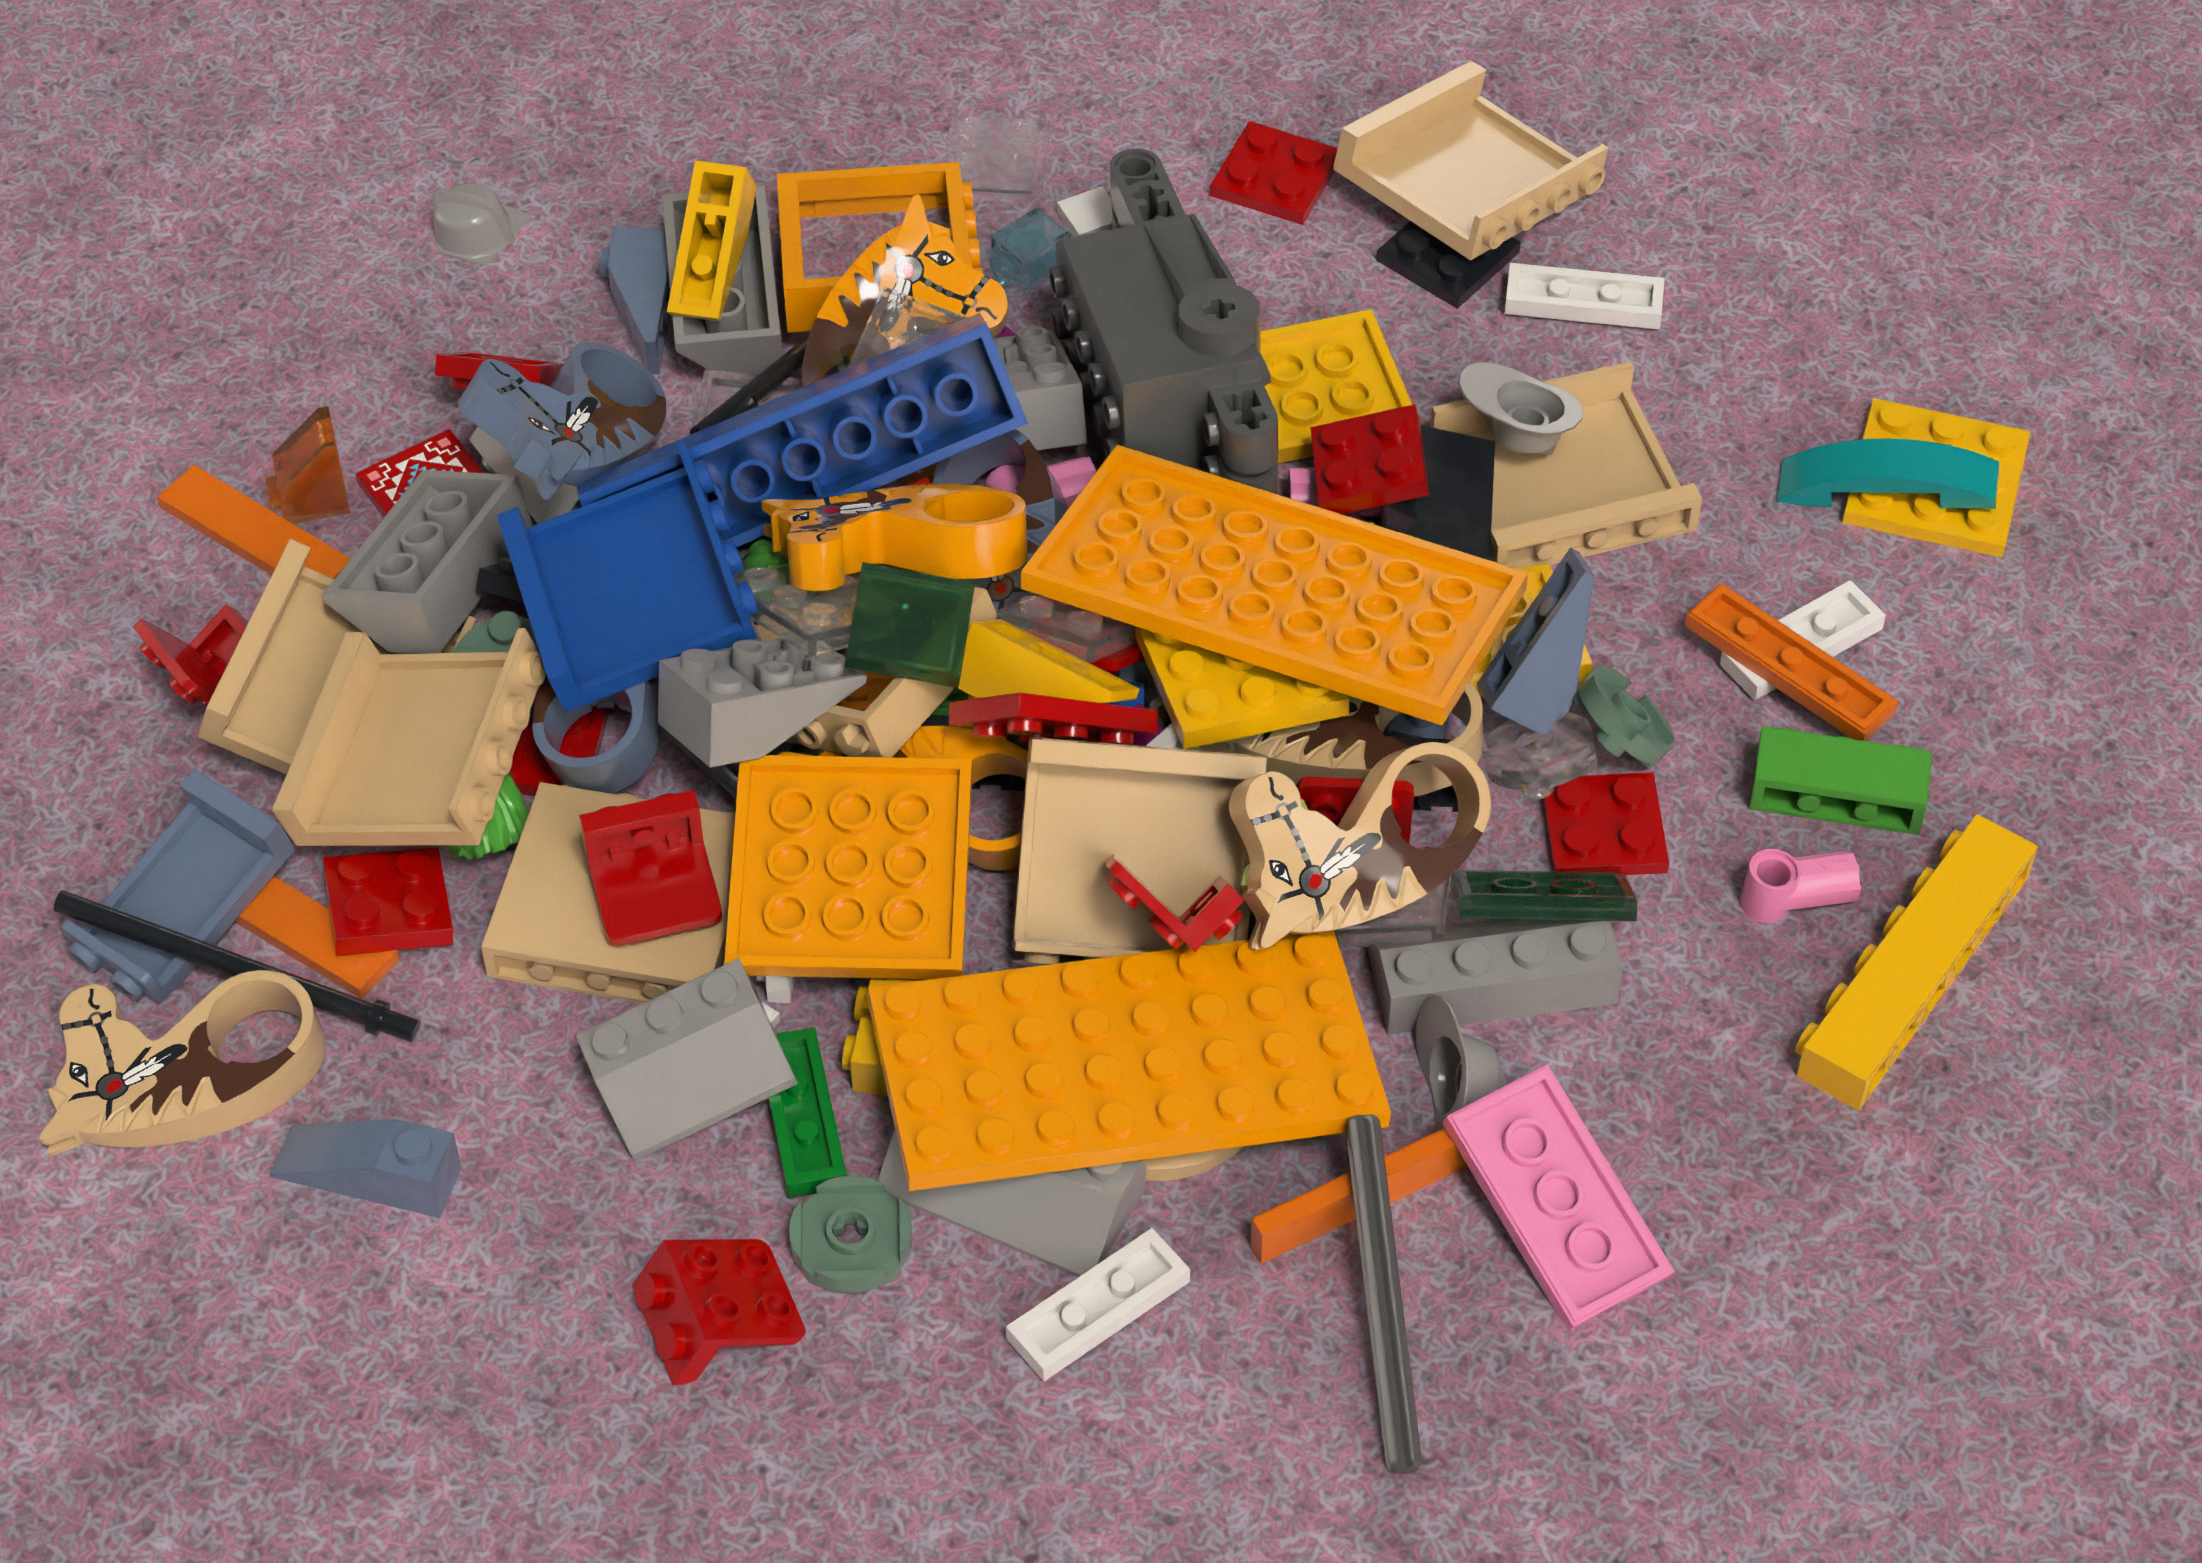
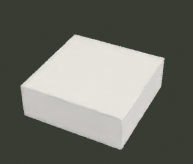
[1057,186,1112,237]

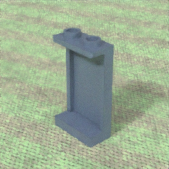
[59,769,296,1005]

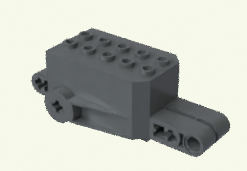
[1049,148,1279,495]

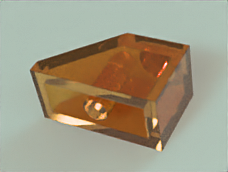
[266,406,350,524]

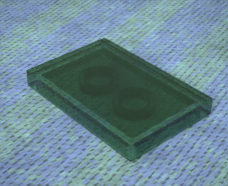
[1453,870,1638,921]

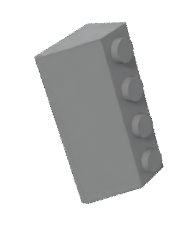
[662,186,783,383]
[323,470,533,654]
[1364,907,1623,1035]
[878,1129,1146,1277]

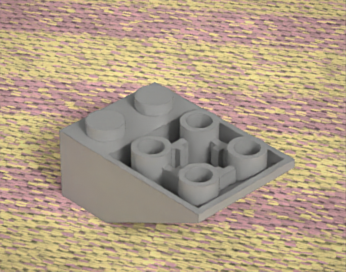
[993,327,1087,450]
[658,630,867,768]

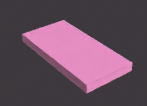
[1442,1064,1675,1330]

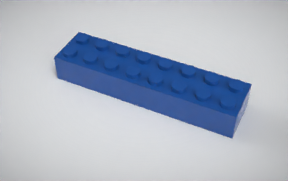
[577,313,1028,547]

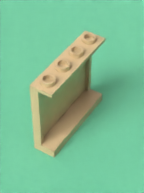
[1333,60,1609,260]
[1430,361,1702,568]
[198,539,476,775]
[272,628,546,846]
[1012,737,1267,964]
[481,782,736,1003]

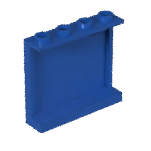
[497,442,760,712]

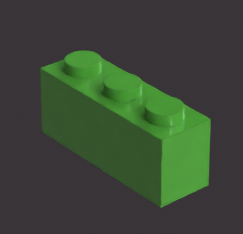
[1749,726,1932,835]

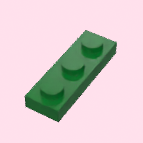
[768,1027,847,1198]

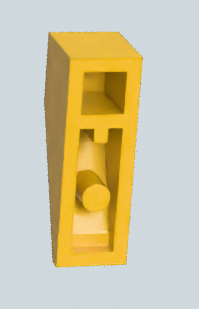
[667,160,757,322]
[950,619,1140,703]

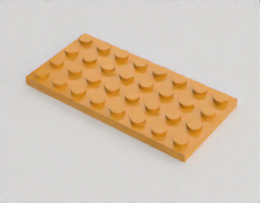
[1021,445,1528,726]
[868,930,1391,1191]

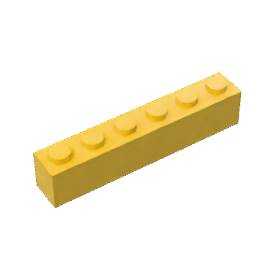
[1795,814,2038,1111]

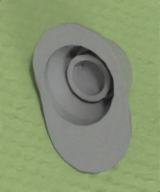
[433,183,530,266]
[1458,362,1583,455]
[1416,995,1504,1131]

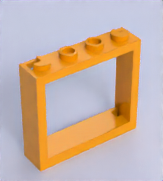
[777,162,983,333]

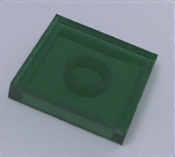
[844,562,975,688]

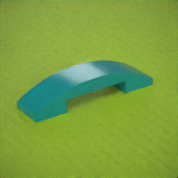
[1777,438,2000,509]

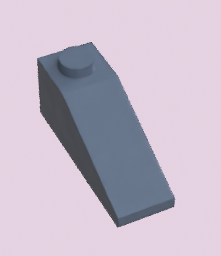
[600,226,670,374]
[1477,547,1594,736]
[270,1119,462,1218]

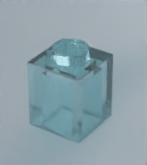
[990,207,1071,296]

